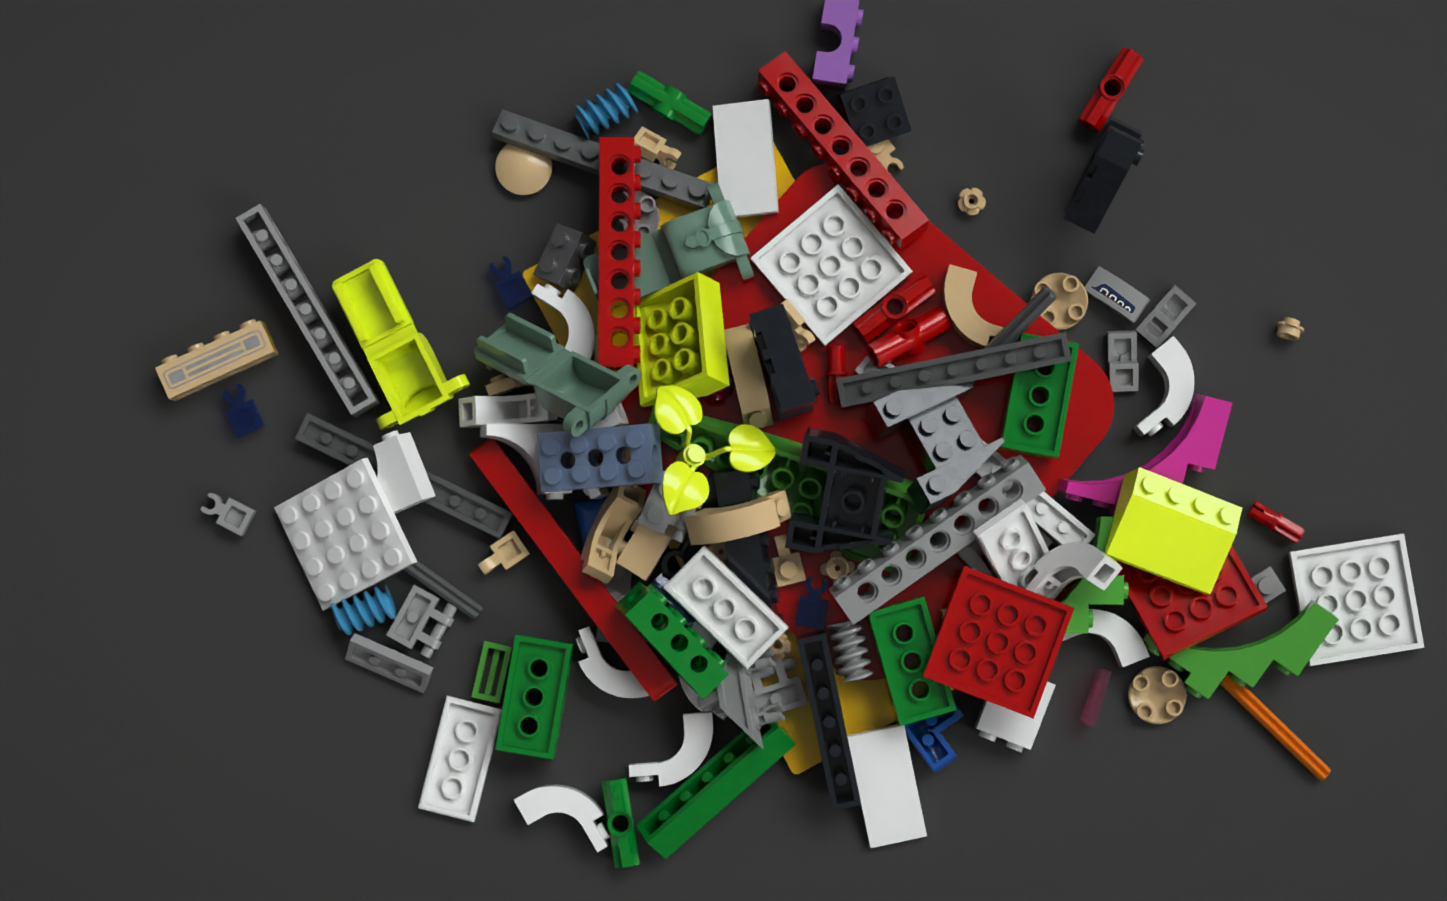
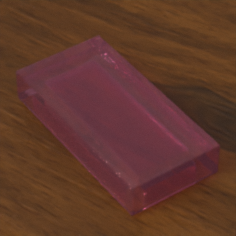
[1080,668,1112,727]

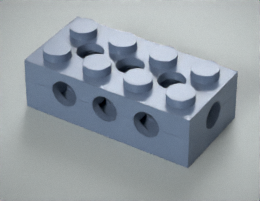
[537,424,663,492]

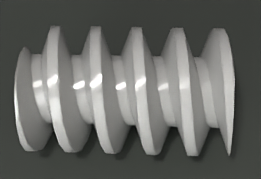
[827,621,873,683]

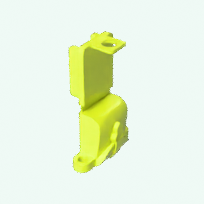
[332,259,470,431]

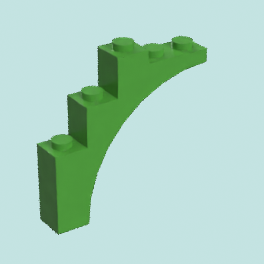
[1057,517,1129,655]
[1142,600,1339,699]

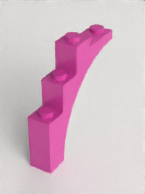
[1057,394,1232,516]

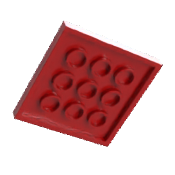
[1117,545,1268,660]
[922,566,1074,719]

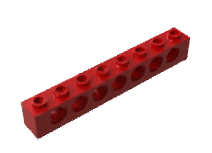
[757,51,929,250]
[598,137,641,371]

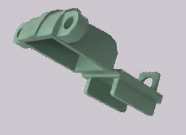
[583,182,754,309]
[474,313,641,437]

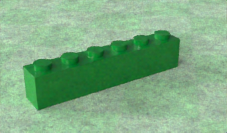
[636,721,796,859]

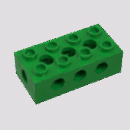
[998,333,1079,460]
[614,582,729,699]
[867,596,956,726]
[495,635,575,760]

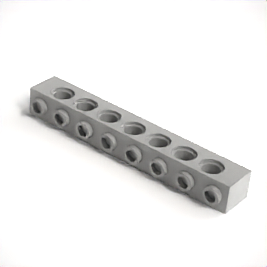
[235,204,381,418]
[829,455,1046,625]

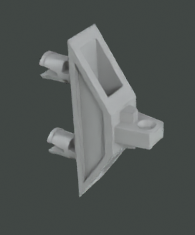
[697,648,785,750]

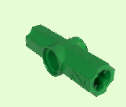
[627,71,712,136]
[602,778,640,868]

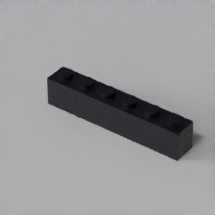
[713,467,784,622]
[796,630,861,811]

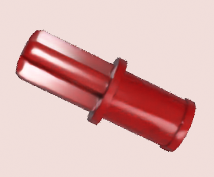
[825,346,848,404]
[1247,500,1305,543]

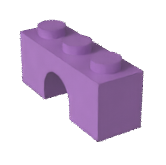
[812,0,864,90]

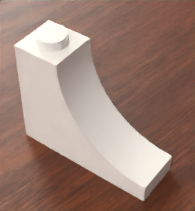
[480,424,572,500]
[373,430,436,514]

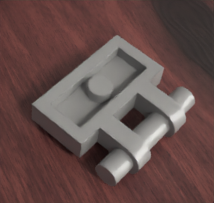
[637,471,702,543]
[386,585,457,659]
[751,657,808,712]

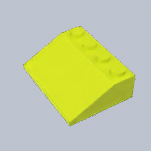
[635,272,730,407]
[1105,467,1242,595]

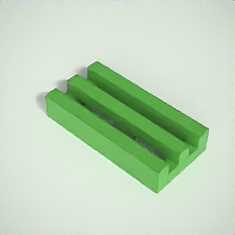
[472,641,513,703]

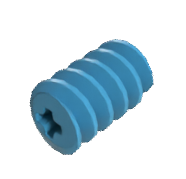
[575,83,638,140]
[331,584,396,635]

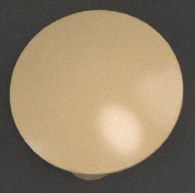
[495,144,552,195]
[1031,273,1088,330]
[1128,666,1187,724]

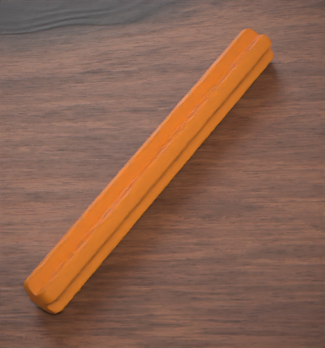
[1220,672,1331,781]

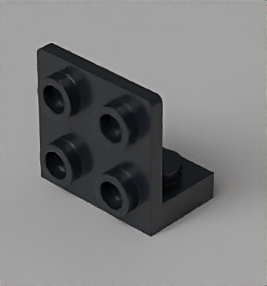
[837,76,911,146]

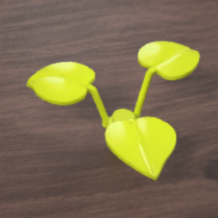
[654,385,776,516]

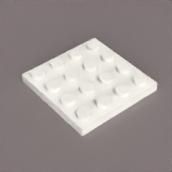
[750,184,913,347]
[274,458,417,611]
[1288,533,1424,666]

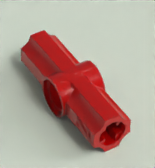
[1078,47,1144,133]
[852,272,937,344]
[866,306,952,369]

